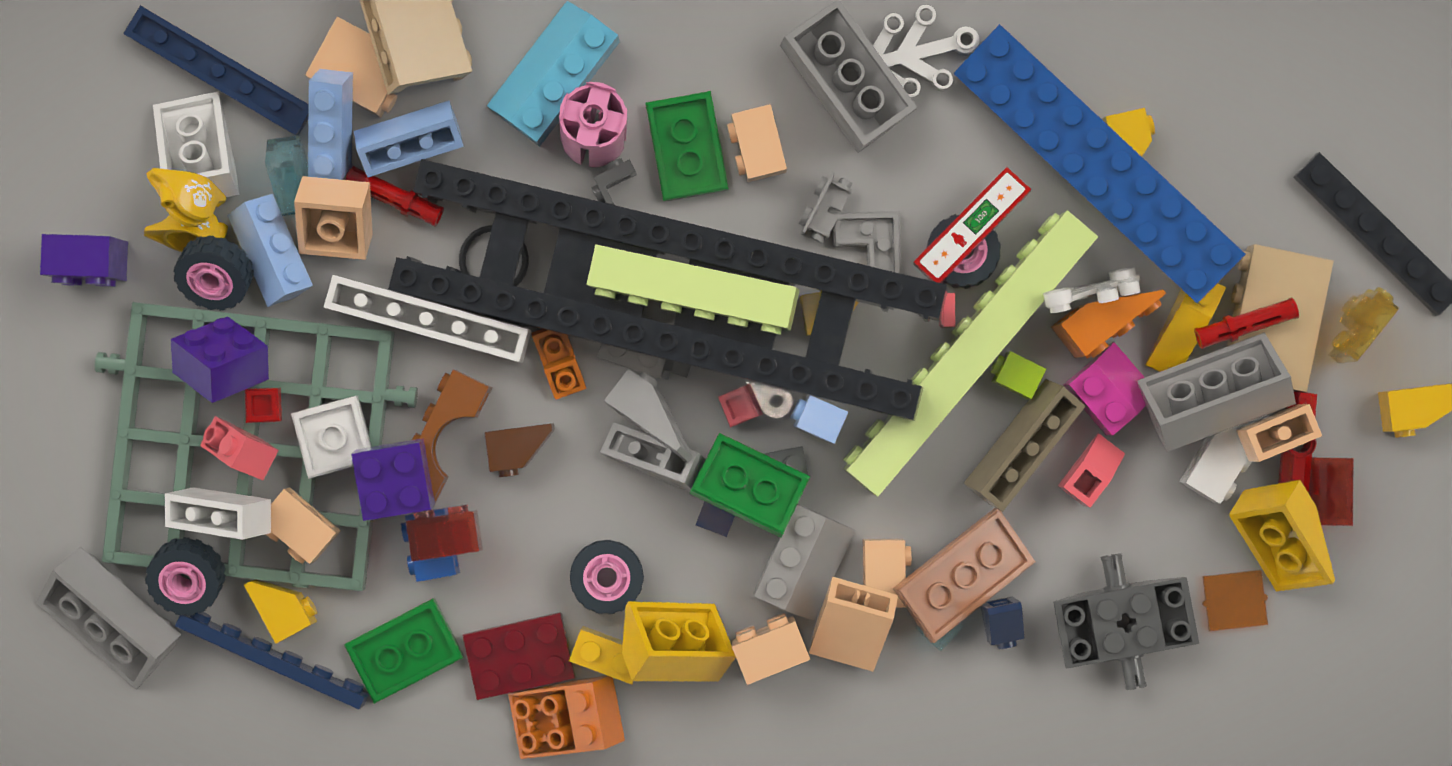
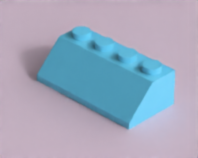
[487,1,620,147]

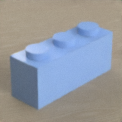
[308,69,353,180]
[354,100,464,177]
[227,194,313,307]
[790,395,848,444]

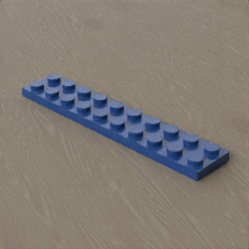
[953,24,1246,304]

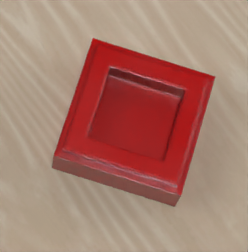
[245,387,282,423]

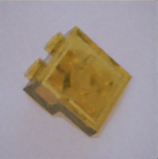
[1328,287,1399,363]

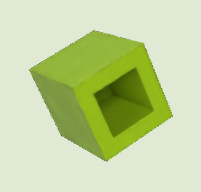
[990,351,1046,399]

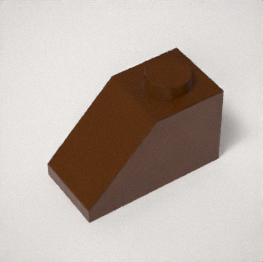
[485,423,555,477]

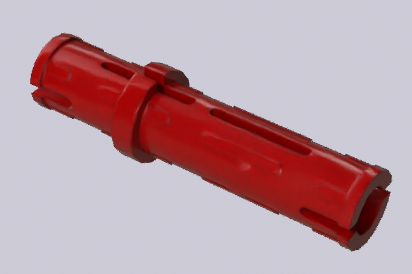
[345,166,444,227]
[1194,297,1299,349]

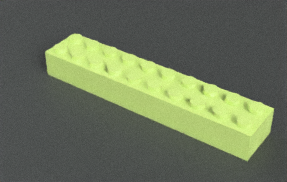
[843,210,1099,497]

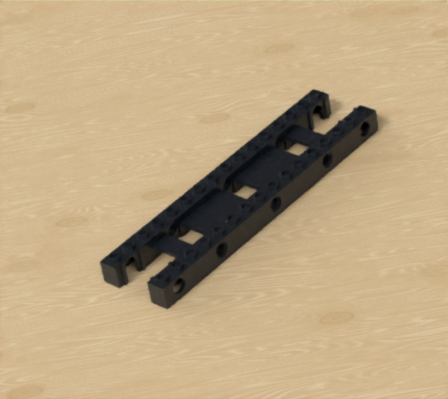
[388,159,948,421]

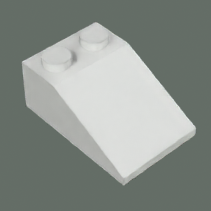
[153,91,239,197]

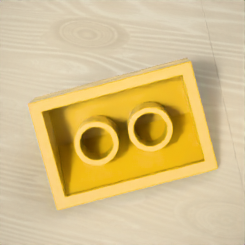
[622,601,736,682]

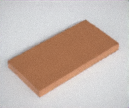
[893,508,1036,643]

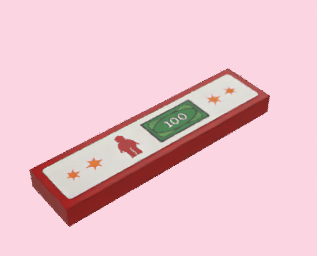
[913,167,1031,283]

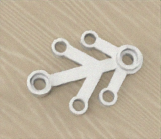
[873,5,979,99]
[1043,267,1141,313]

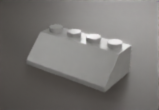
[780,0,918,153]
[1137,332,1296,452]
[36,547,182,690]

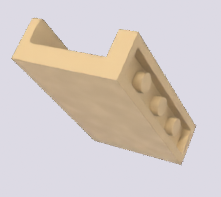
[360,0,472,94]
[1226,244,1334,392]

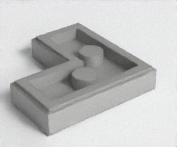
[833,211,901,274]

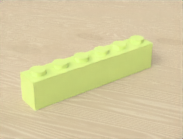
[586,244,800,335]

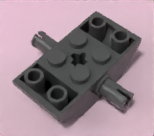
[1053,553,1199,690]

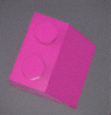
[1063,342,1146,436]

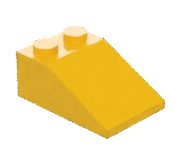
[1229,480,1335,592]

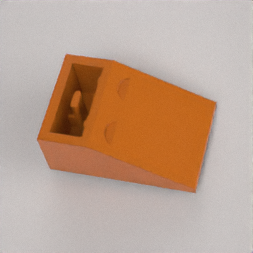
[1051,290,1167,359]
[508,675,625,759]

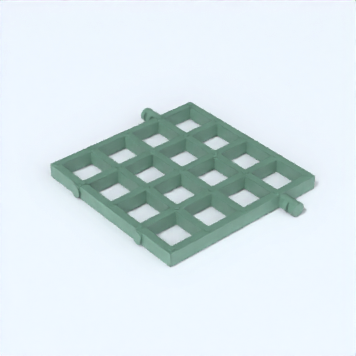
[95,302,418,591]

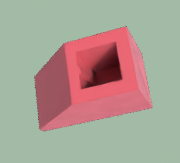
[200,416,279,480]
[1058,433,1125,508]

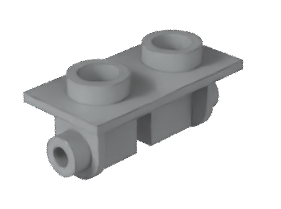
[799,171,852,243]

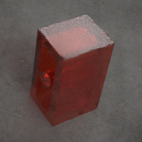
[1309,457,1354,526]
[406,504,483,561]

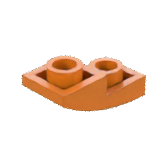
[532,329,587,400]

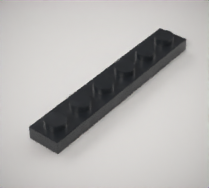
[1293,152,1452,316]

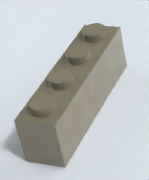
[964,379,1086,512]

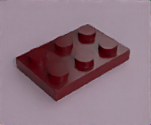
[462,612,576,700]

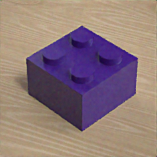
[40,234,128,287]
[171,316,269,403]
[351,438,435,521]

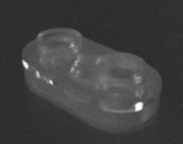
[744,379,793,418]

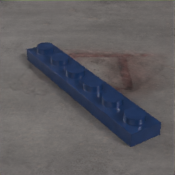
[123,5,309,137]
[175,612,369,710]

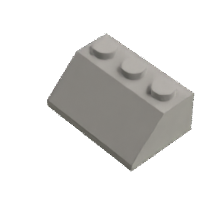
[754,504,855,621]

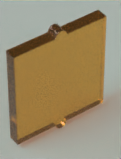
[1202,570,1268,631]

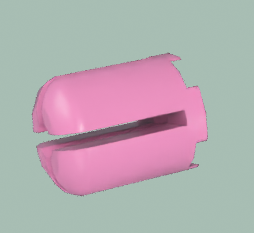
[559,82,627,167]

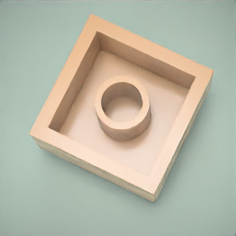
[294,176,373,260]
[732,613,811,685]

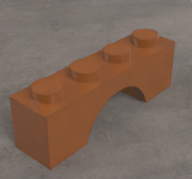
[412,369,493,507]

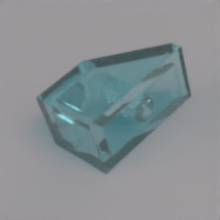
[265,135,308,216]

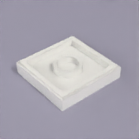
[291,396,372,479]

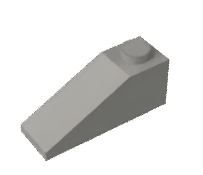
[604,369,692,463]
[600,423,706,492]

